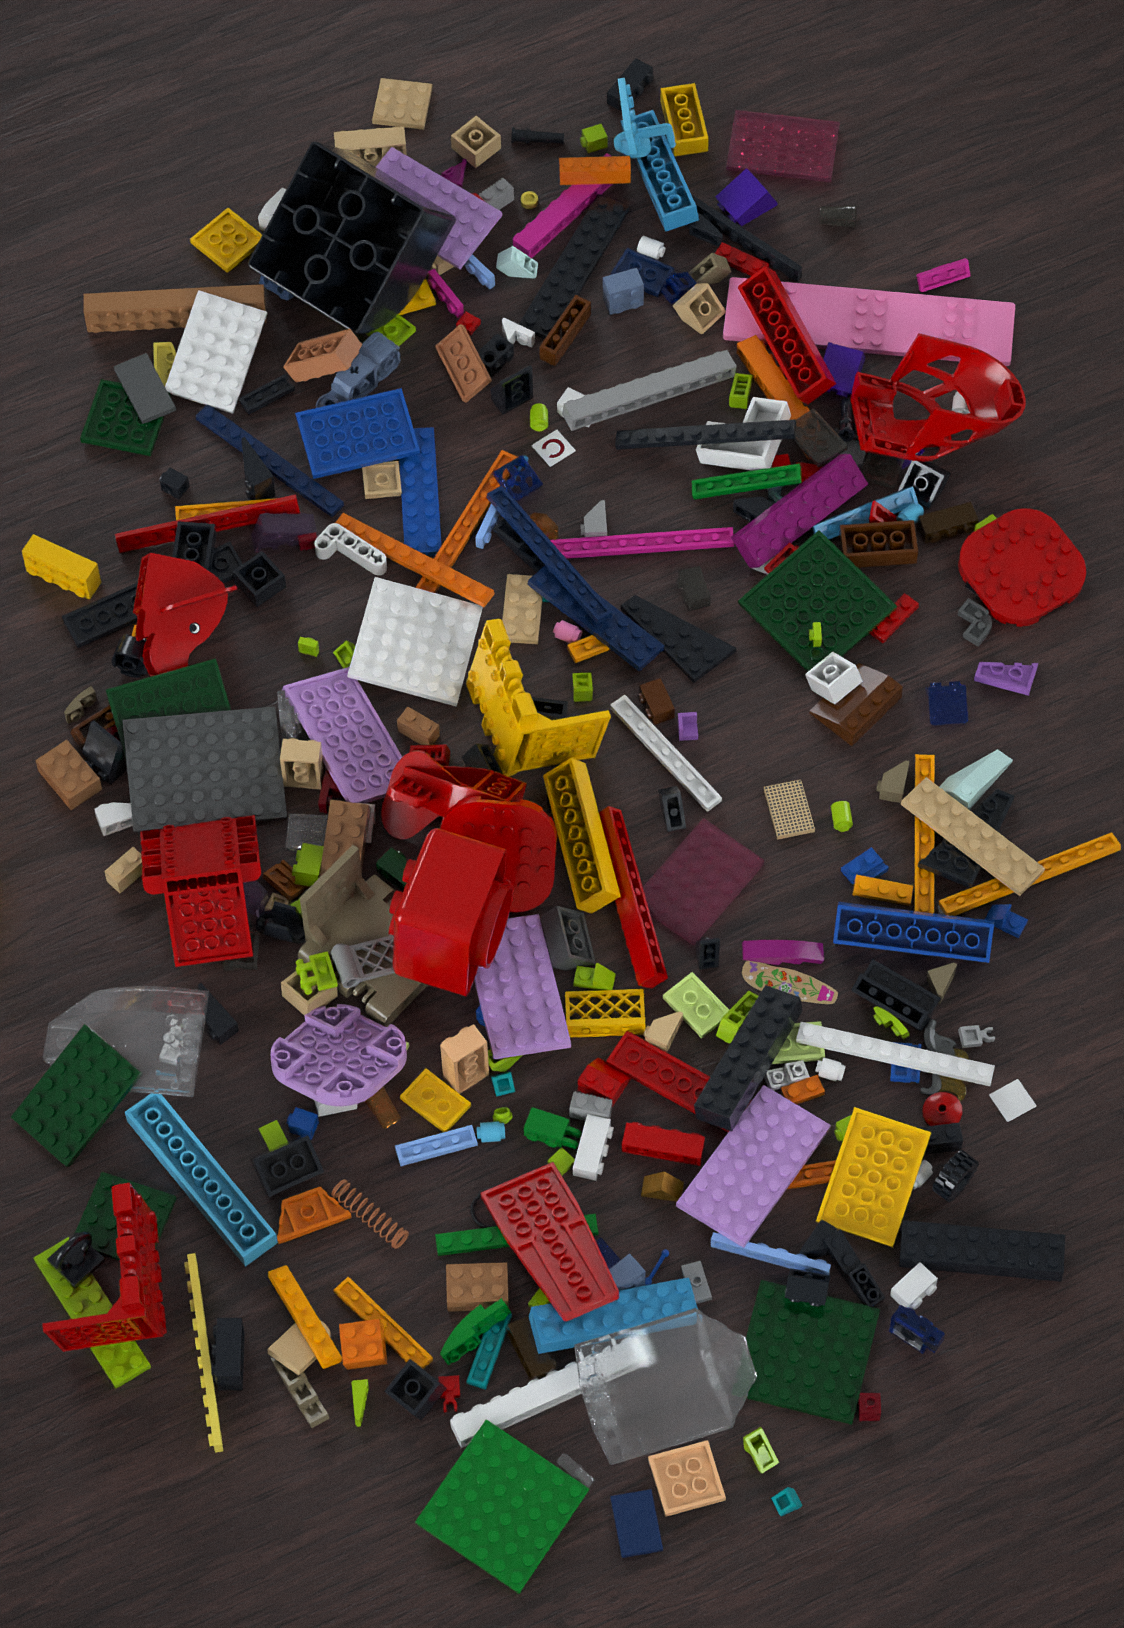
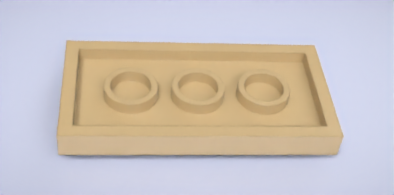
[502,574,542,644]

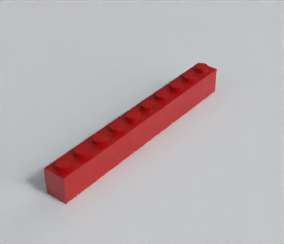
[599,806,668,989]

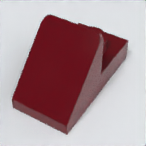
[318,770,344,813]

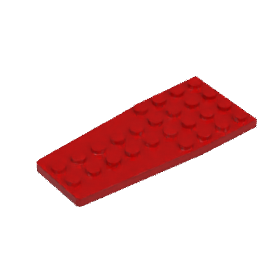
[480,1162,620,1321]

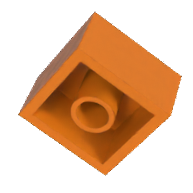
[339,1319,387,1370]

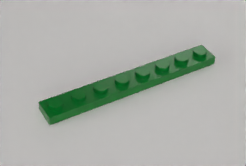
[435,1214,598,1256]

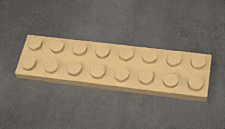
[901,777,1045,896]

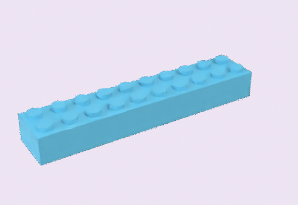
[125,1089,278,1267]

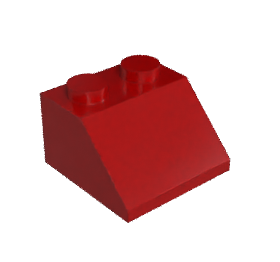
[578,1057,631,1107]

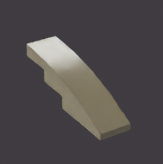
[271,1357,330,1428]

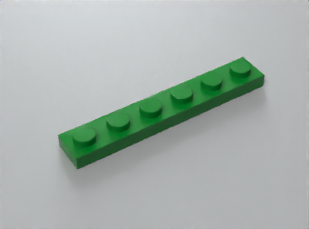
[692,463,802,500]

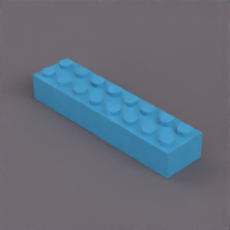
[620,110,699,232]
[529,1278,699,1354]

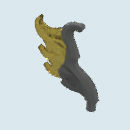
[920,1019,969,1101]

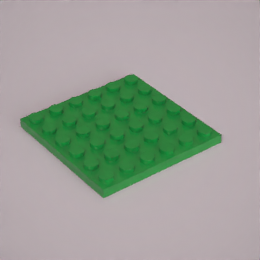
[415,1419,590,1594]

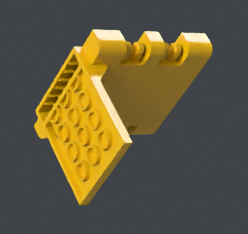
[466,619,611,776]

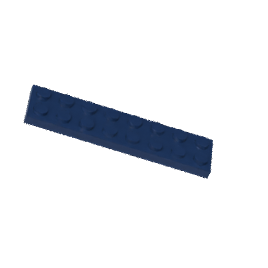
[527,565,665,672]

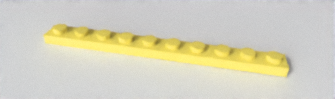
[184,1253,223,1453]

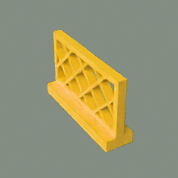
[565,989,645,1037]

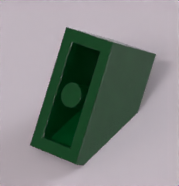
[376,847,406,891]

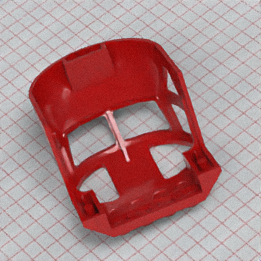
[850,333,1026,462]

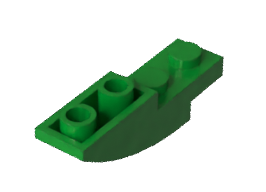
[440,1298,511,1365]

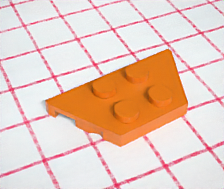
[277,1187,352,1244]

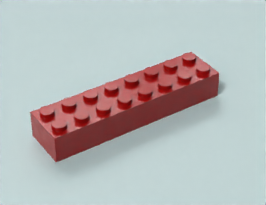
[738,266,836,405]

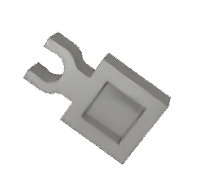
[958,1025,995,1048]

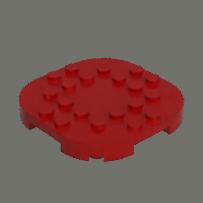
[958,508,1086,627]
[440,796,557,912]

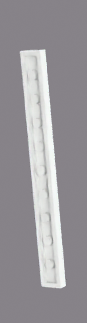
[796,1022,995,1086]

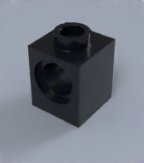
[159,467,190,500]

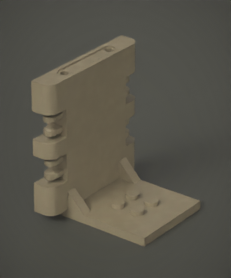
[298,845,428,1027]

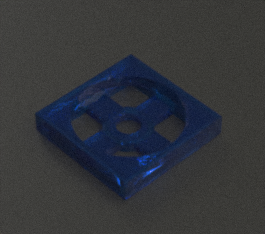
[492,455,543,502]

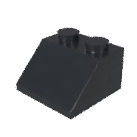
[898,461,951,508]

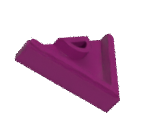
[440,159,467,188]

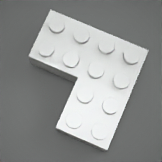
[696,397,791,471]

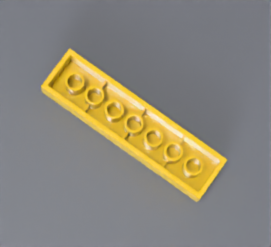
[543,758,621,914]

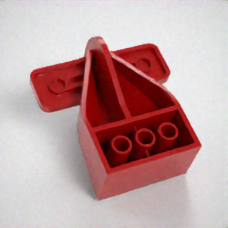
[381,750,527,839]

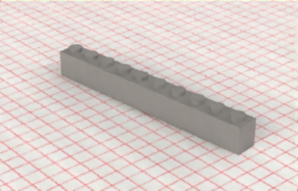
[562,350,737,431]

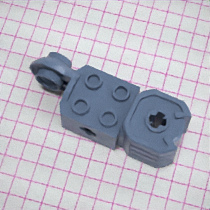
[316,332,401,408]

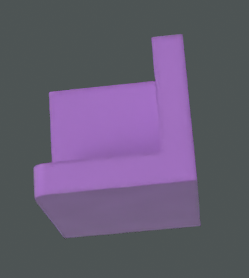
[678,712,698,741]

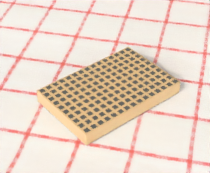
[764,780,815,840]

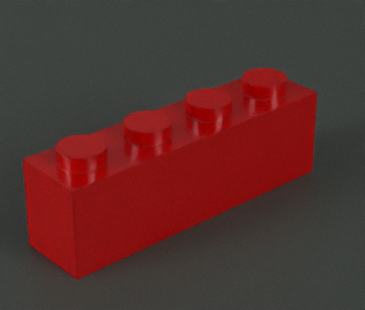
[622,1122,705,1166]

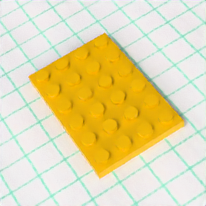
[816,1107,931,1248]

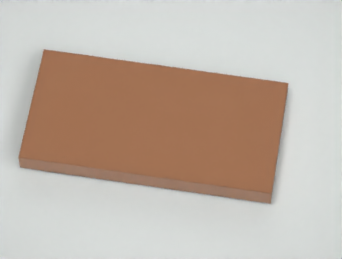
[435,324,492,402]

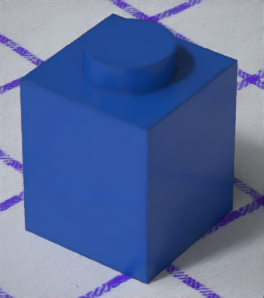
[287,1107,319,1140]

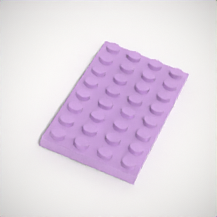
[376,147,503,269]
[282,667,402,803]
[474,914,571,1060]
[676,1085,831,1248]

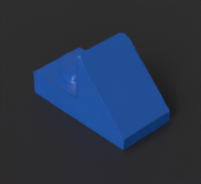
[984,904,1028,938]

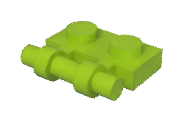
[296,951,338,995]

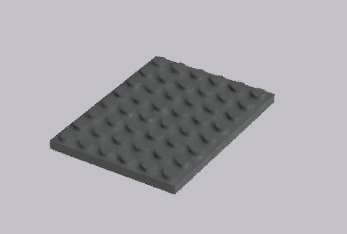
[123,706,287,833]

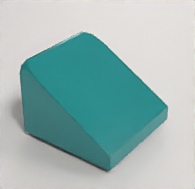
[491,1071,516,1097]
[771,1487,803,1516]

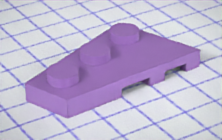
[974,662,1039,696]

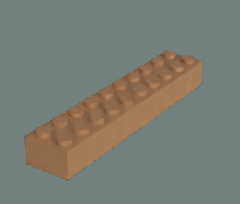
[84,284,267,333]

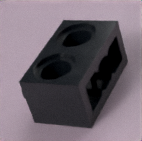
[478,333,514,377]

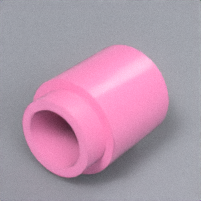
[553,620,582,644]

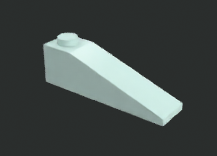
[940,749,1013,810]

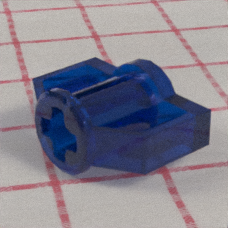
[661,272,697,304]

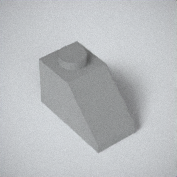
[580,500,607,537]

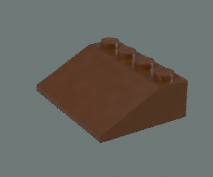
[809,663,903,746]

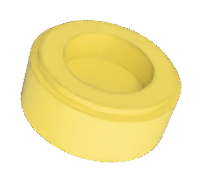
[521,191,538,209]

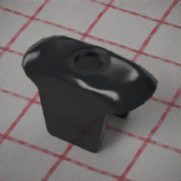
[256,902,306,944]

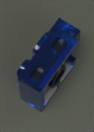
[889,1305,945,1354]

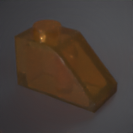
[529,512,558,540]

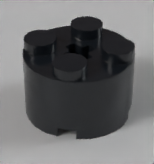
[111,634,148,678]

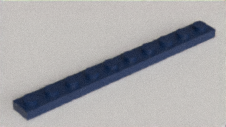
[195,405,344,517]
[487,486,613,624]

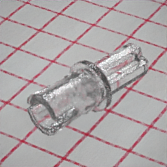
[557,1453,595,1488]

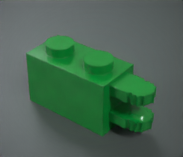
[524,1107,582,1149]

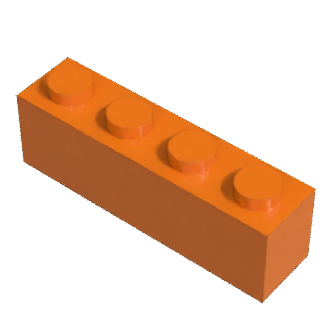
[559,156,631,185]

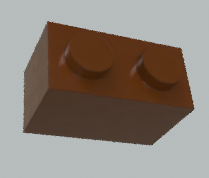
[637,678,675,725]

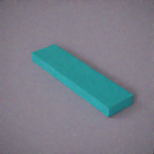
[466,1313,512,1390]

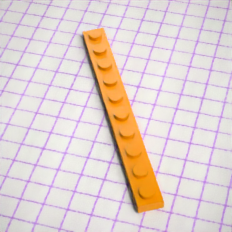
[914,754,935,913]
[939,832,1121,916]

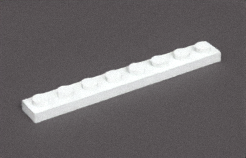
[610,695,722,812]

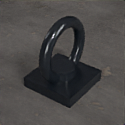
[47,1231,105,1289]

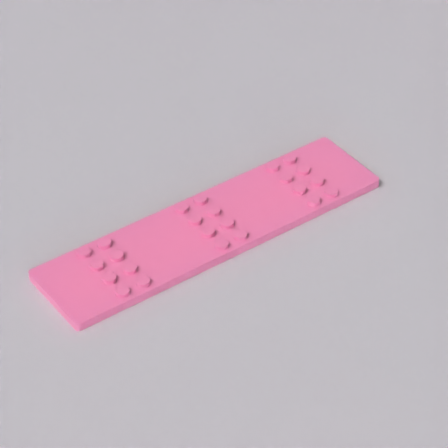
[723,277,1015,366]

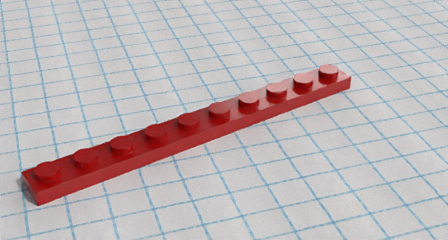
[115,494,300,553]

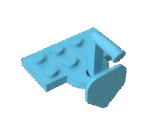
[614,78,676,159]

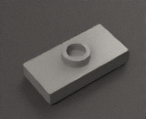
[681,1261,712,1304]

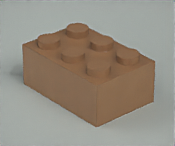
[36,740,102,810]
[446,1263,509,1312]

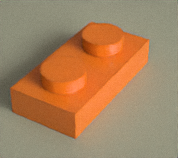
[780,1075,825,1105]

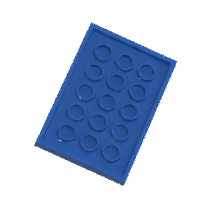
[295,388,420,479]

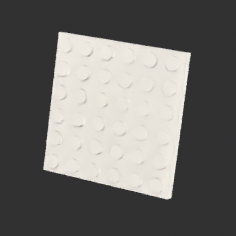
[347,577,483,707]

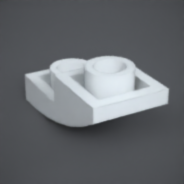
[764,1060,810,1091]

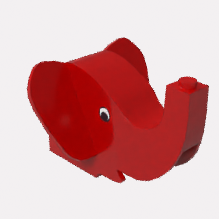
[133,553,237,677]

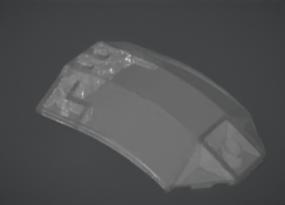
[43,986,209,1097]
[574,1308,757,1465]

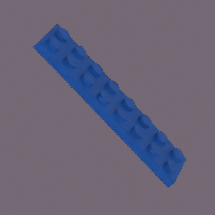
[399,427,441,556]

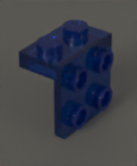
[925,681,968,725]

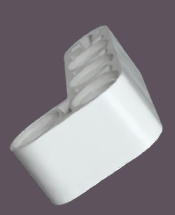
[315,523,387,575]

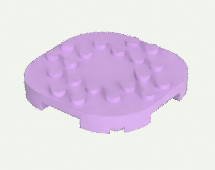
[271,1004,407,1106]

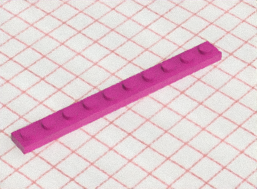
[550,527,734,559]

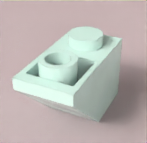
[496,246,538,279]

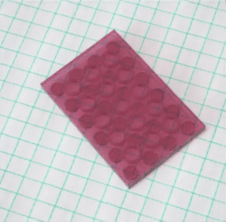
[726,110,840,182]
[643,818,765,945]

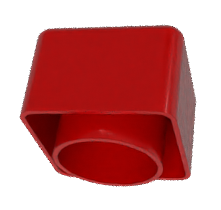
[389,828,513,997]

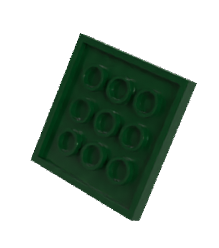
[80,379,171,456]
[75,1172,177,1261]

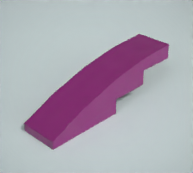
[742,940,824,965]

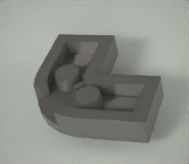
[958,598,992,647]

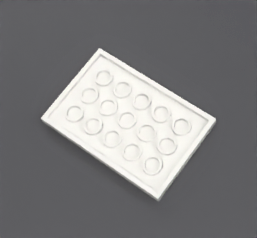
[165,290,267,414]

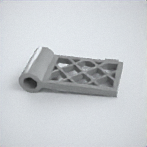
[331,934,395,988]

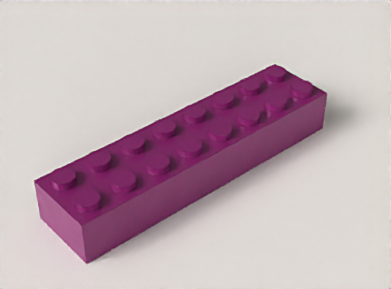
[731,454,868,568]

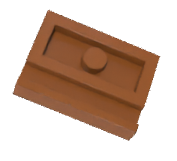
[263,860,309,901]

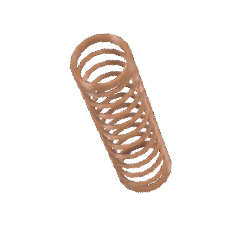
[332,1179,409,1249]

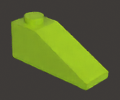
[716,991,758,1043]

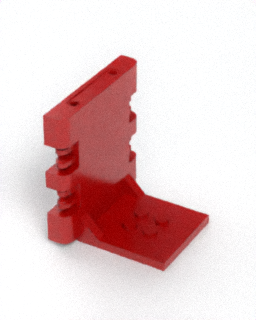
[140,815,261,967]
[43,1183,167,1352]

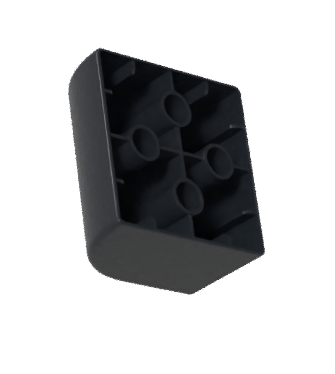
[248,141,456,334]

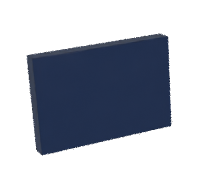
[611,248,674,297]
[610,1489,663,1558]

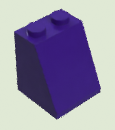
[715,168,778,226]
[823,342,866,398]

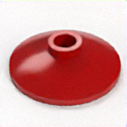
[923,1092,962,1126]

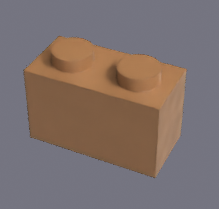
[397,707,440,745]

